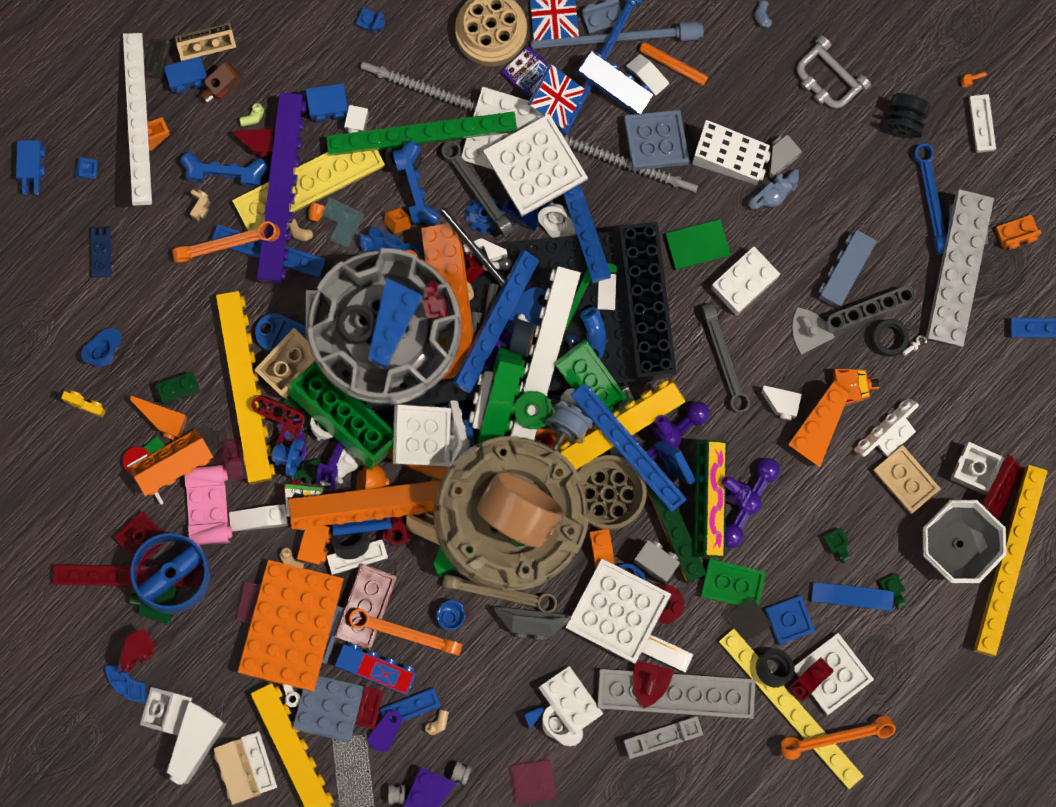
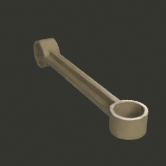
[442,575,557,613]

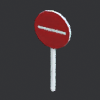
[123,447,163,504]

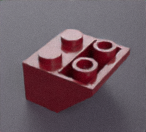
[116,628,156,674]

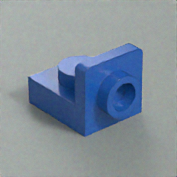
[356,7,386,35]

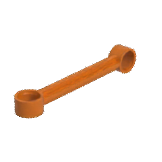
[172,221,280,262]
[349,609,463,656]
[781,716,896,760]

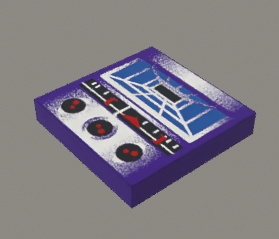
[502,46,548,99]

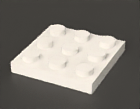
[393,405,451,467]
[794,633,874,715]

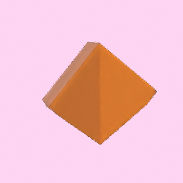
[384,208,411,234]

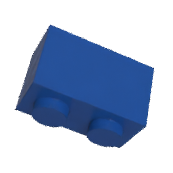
[164,56,207,93]

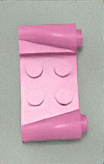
[185,465,232,545]

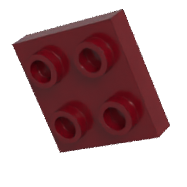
[114,511,166,566]

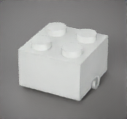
[950,442,1004,495]

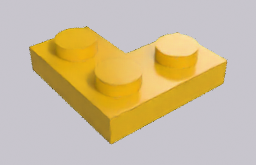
[61,390,106,418]

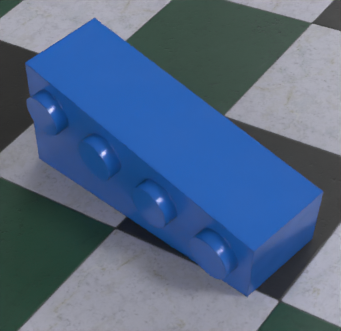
[369,278,422,369]

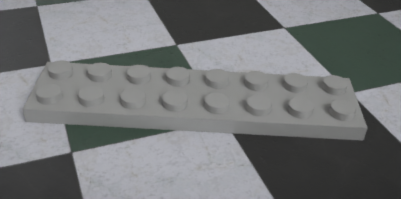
[926,189,994,347]
[598,669,756,719]

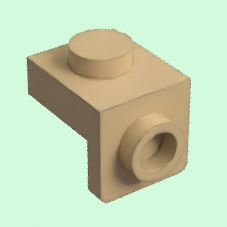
[190,189,210,222]

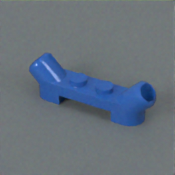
[393,140,440,226]
[180,152,269,187]

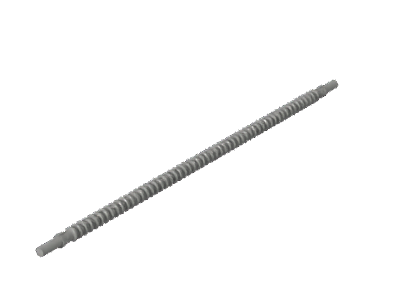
[361,61,698,193]

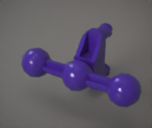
[635,396,710,460]
[721,458,780,548]

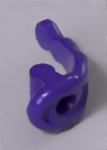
[483,331,512,371]

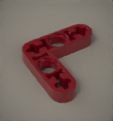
[251,395,305,447]

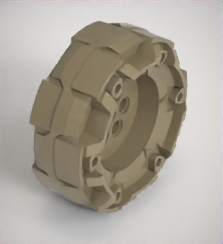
[433,436,589,591]

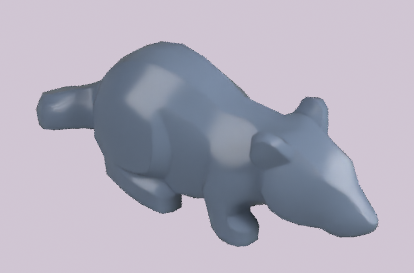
[749,169,799,209]

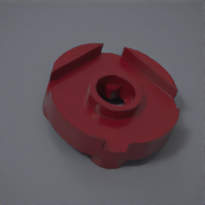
[656,585,684,624]

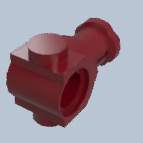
[383,515,411,547]

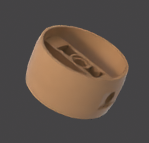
[477,472,564,548]

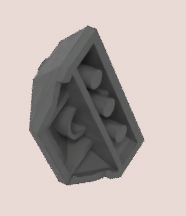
[494,607,572,641]

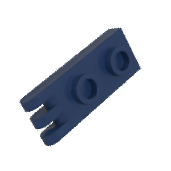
[91,226,112,278]

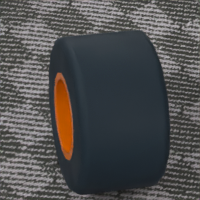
[509,319,536,357]

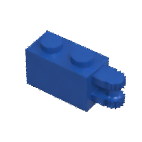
[16,141,46,195]

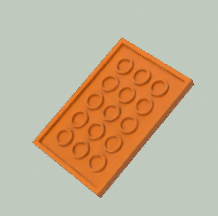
[238,560,344,692]

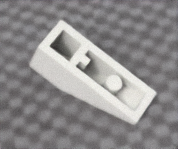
[229,504,289,532]

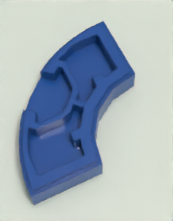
[105,665,147,703]

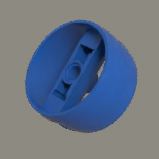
[130,533,211,614]

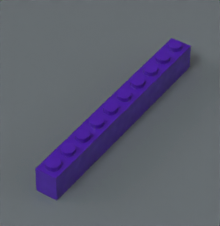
[257,92,307,284]

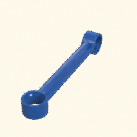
[913,144,947,255]

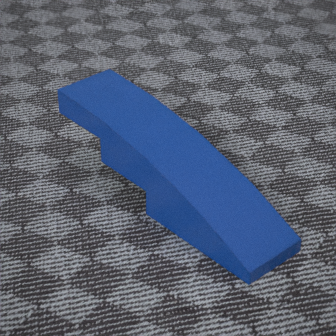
[812,582,894,611]

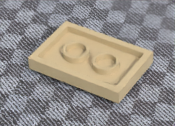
[873,445,941,514]

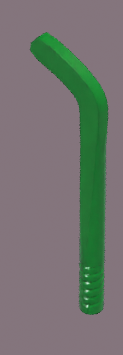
[563,263,617,336]

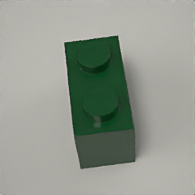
[156,372,201,406]

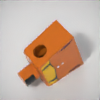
[833,369,879,406]

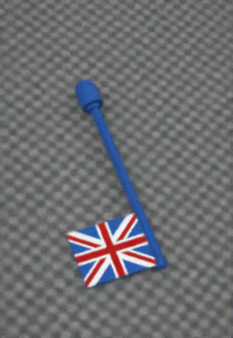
[528,0,643,135]

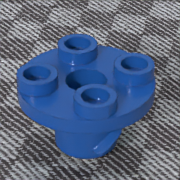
[272,438,304,477]

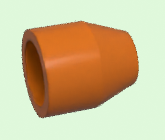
[308,202,326,222]

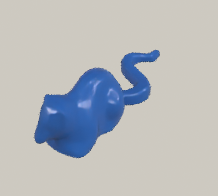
[360,226,422,253]

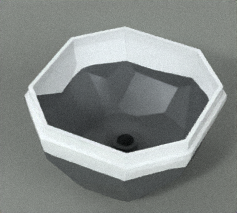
[923,500,1006,583]

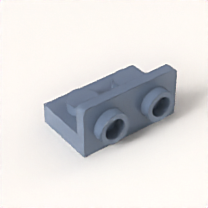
[582,0,622,35]

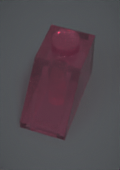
[223,437,248,482]

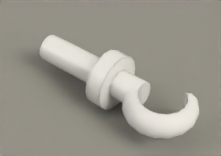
[902,335,927,355]

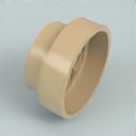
[455,0,527,67]

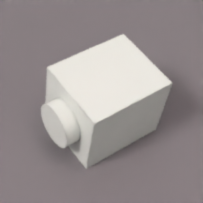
[344,105,369,133]

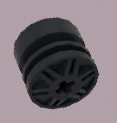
[883,93,931,138]

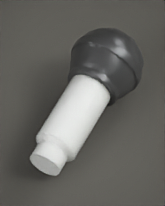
[482,257,512,271]

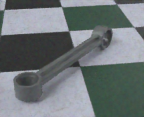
[442,141,514,237]
[701,303,750,413]

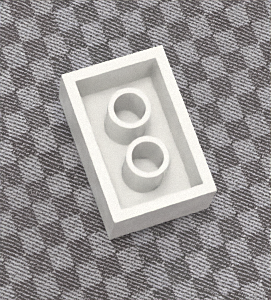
[711,247,780,316]

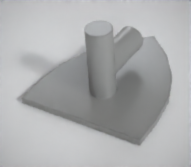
[792,307,835,355]

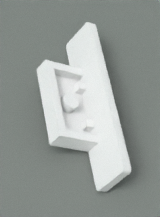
[854,398,919,457]

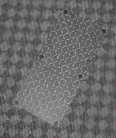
[332,734,374,807]

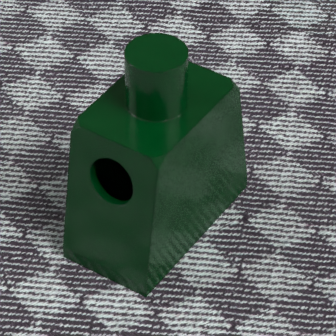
[130,588,178,626]

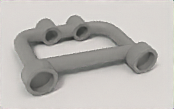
[797,35,871,108]

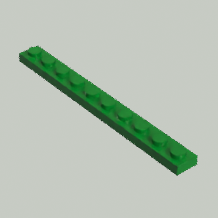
[327,111,517,156]

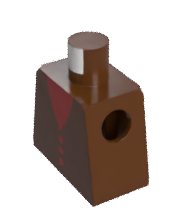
[200,61,245,102]

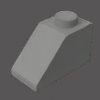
[769,135,802,179]

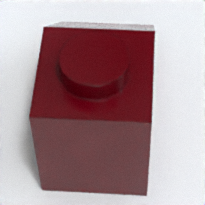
[235,129,274,159]

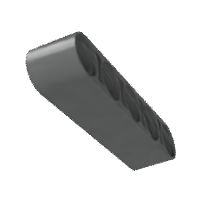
[825,286,915,334]

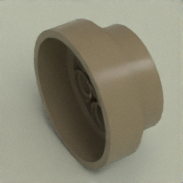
[578,455,647,531]

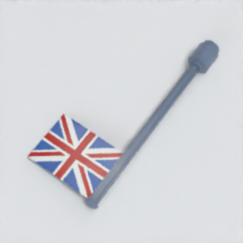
[530,0,703,51]

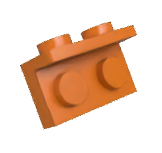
[995,215,1042,250]

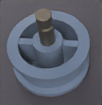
[546,402,593,451]

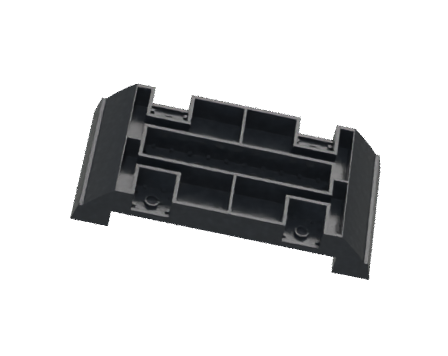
[351,222,677,411]

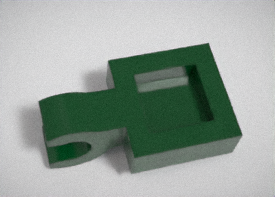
[291,459,321,483]
[823,528,851,564]
[879,573,907,609]

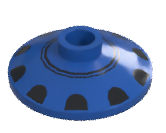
[466,198,503,234]

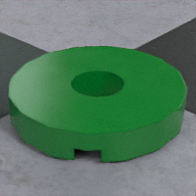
[514,391,553,429]

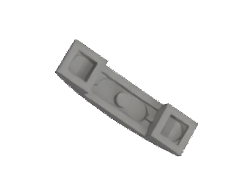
[623,717,703,759]

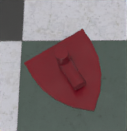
[633,660,674,709]

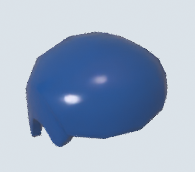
[436,600,466,631]

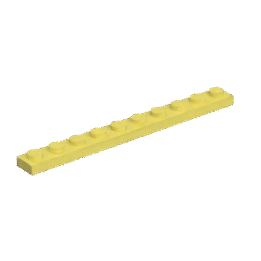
[719,629,863,789]

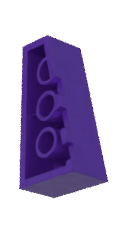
[403,767,457,807]

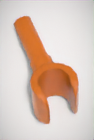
[961,72,987,87]

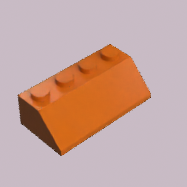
[128,429,213,496]

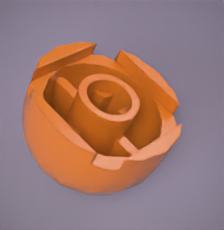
[356,463,389,491]

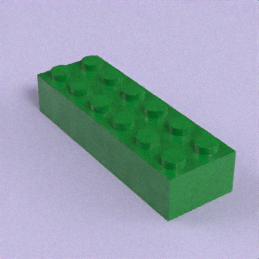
[474,348,525,445]
[288,361,394,470]

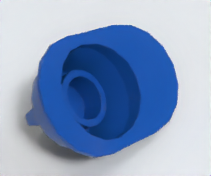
[81,328,122,367]

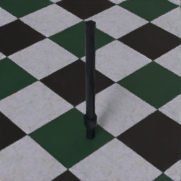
[439,207,507,288]

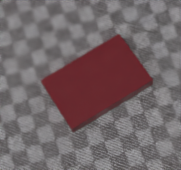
[982,455,1024,520]

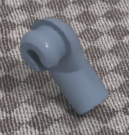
[755,0,772,28]

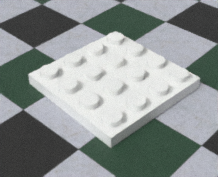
[461,87,544,169]
[483,114,588,216]
[566,559,671,664]

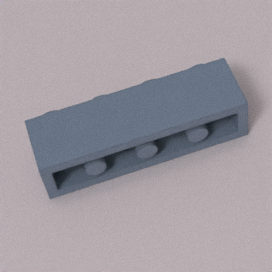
[818,230,877,310]

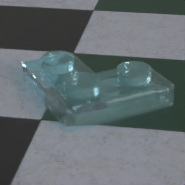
[322,198,364,249]

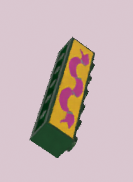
[694,440,728,558]
[645,481,706,584]

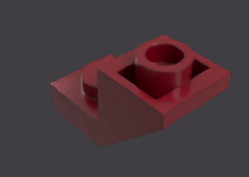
[789,657,834,702]

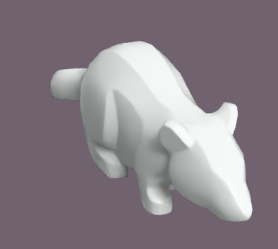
[321,447,361,485]

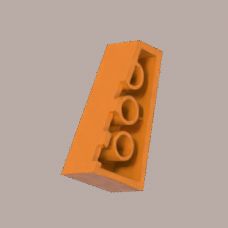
[788,380,850,467]

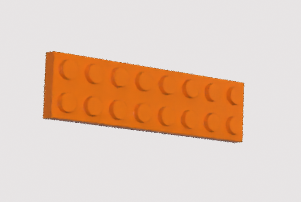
[421,221,474,380]

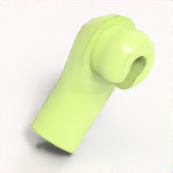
[240,103,264,127]

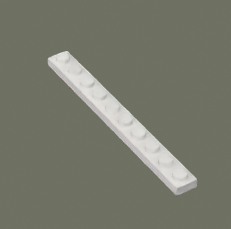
[123,33,152,205]

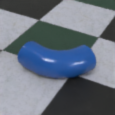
[580,307,606,359]

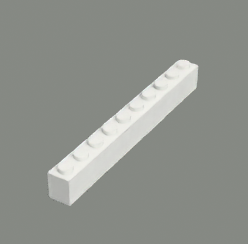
[509,266,580,440]

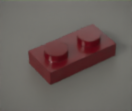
[355,686,384,729]

